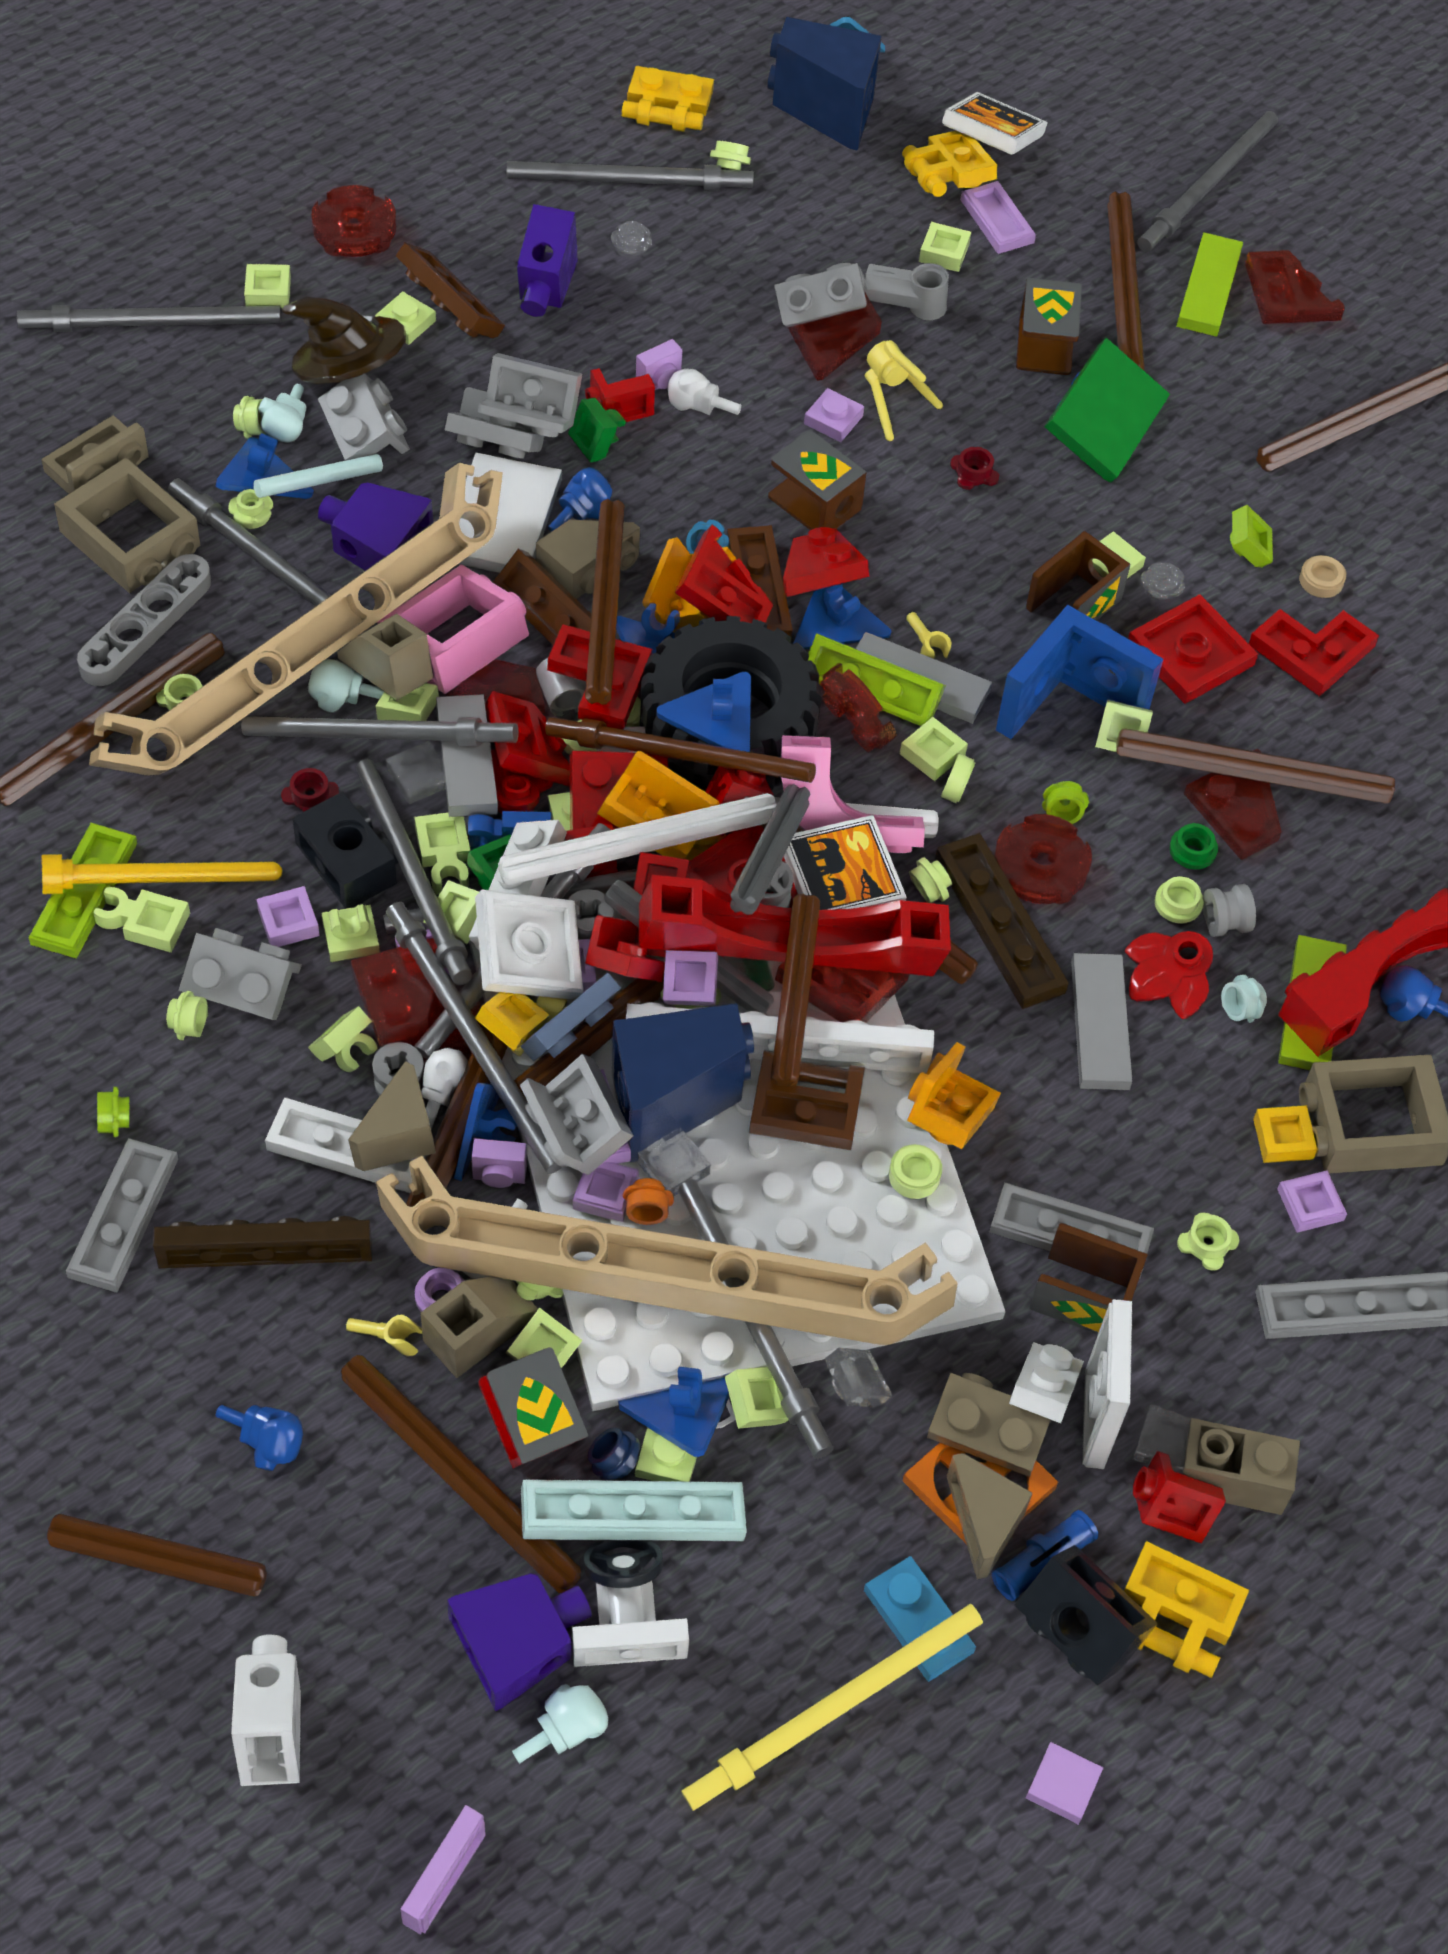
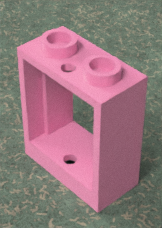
[377,564,529,694]

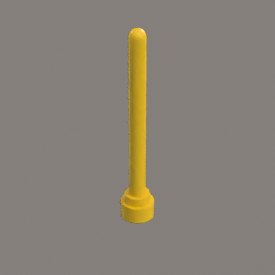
[42,854,282,894]

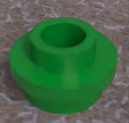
[1169,823,1218,870]

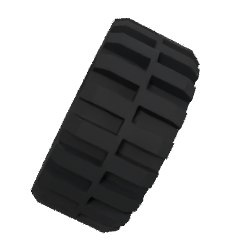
[640,616,822,790]

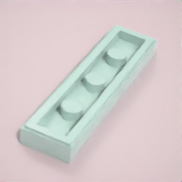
[521,1480,747,1541]

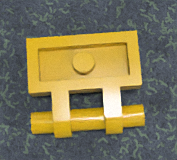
[622,66,714,132]
[902,130,997,197]
[1124,1541,1249,1678]

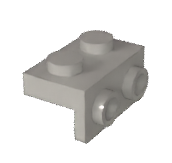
[774,263,868,327]
[478,353,582,437]
[318,374,410,461]
[445,387,544,458]
[178,928,302,1020]
[520,1054,633,1175]

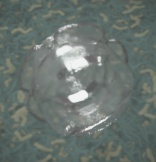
[611,221,652,258]
[1141,563,1185,602]

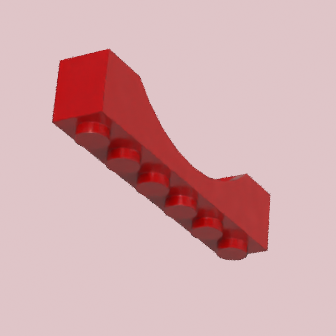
[639,875,951,976]
[1278,888,1448,1057]

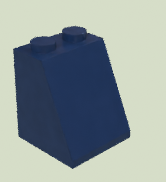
[767,17,881,150]
[612,1003,754,1163]

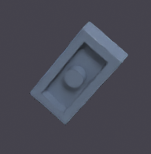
[521,973,621,1062]

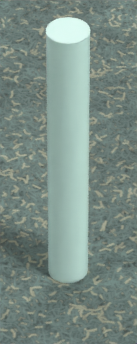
[254,454,383,498]

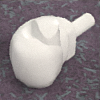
[668,369,742,415]
[421,1048,468,1129]

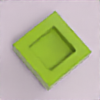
[1230,505,1273,568]

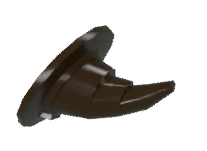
[282,297,406,384]

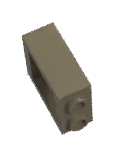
[54,458,201,593]
[1299,1055,1448,1173]

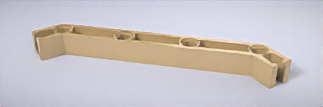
[89,463,503,776]
[376,1155,958,1345]

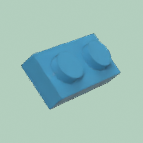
[864,1556,976,1682]

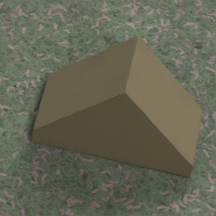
[348,1061,436,1171]
[947,1453,1032,1579]

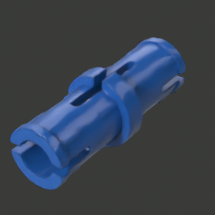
[991,1510,1098,1601]

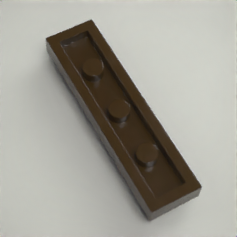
[935,833,1069,1009]
[153,1216,372,1269]

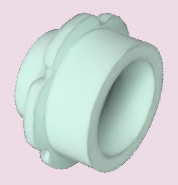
[1221,975,1267,1023]

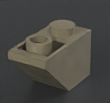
[536,520,640,599]
[337,613,433,700]
[421,1276,538,1378]
[1183,1418,1300,1515]

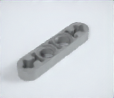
[77,554,211,686]

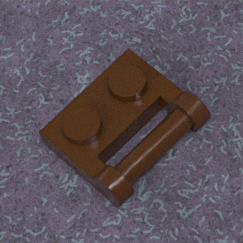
[749,1050,865,1150]

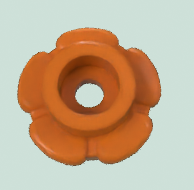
[622,1178,674,1225]

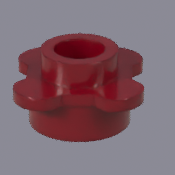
[950,447,1000,490]
[281,768,339,812]

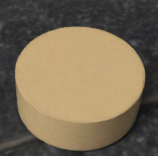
[1299,555,1346,598]

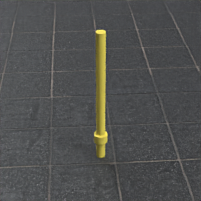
[681,1604,983,1811]

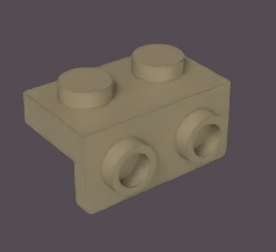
[41,415,149,494]
[927,1373,1051,1477]

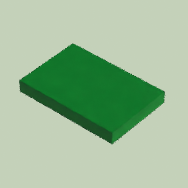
[1044,338,1170,483]

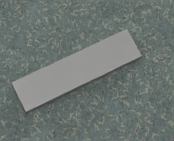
[1255,1272,1448,1339]

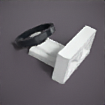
[572,1540,689,1667]

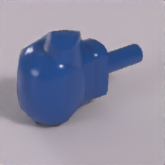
[548,467,612,532]
[1380,965,1448,1022]
[216,1405,303,1471]

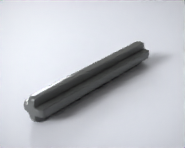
[730,784,811,915]

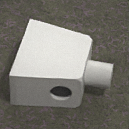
[231,1635,301,1786]

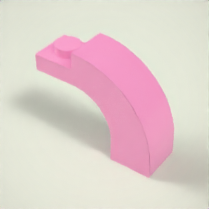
[781,735,925,853]

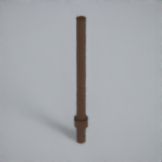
[545,717,816,783]

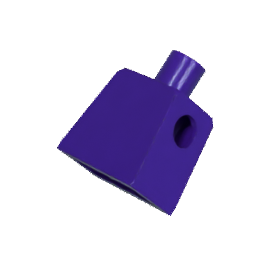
[517,204,578,317]
[318,482,433,571]
[447,1573,592,1711]

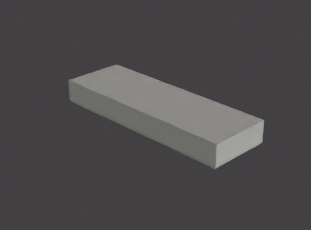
[856,632,992,724]
[436,694,498,817]
[1071,953,1132,1090]
[66,1138,178,1292]
[989,1182,1154,1279]

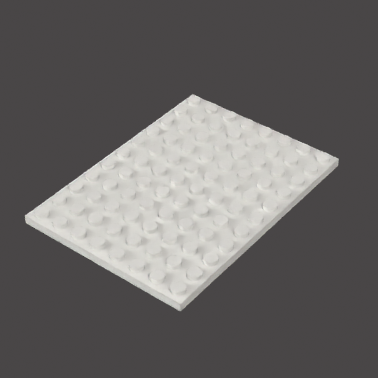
[469,909,1005,1411]

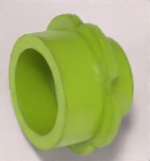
[1042,781,1089,825]
[97,1086,129,1137]

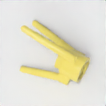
[864,340,943,441]

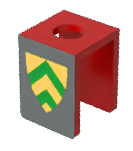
[478,1347,589,1468]

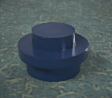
[588,1427,640,1481]

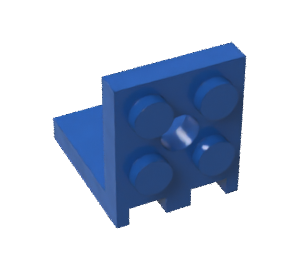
[996,605,1163,739]

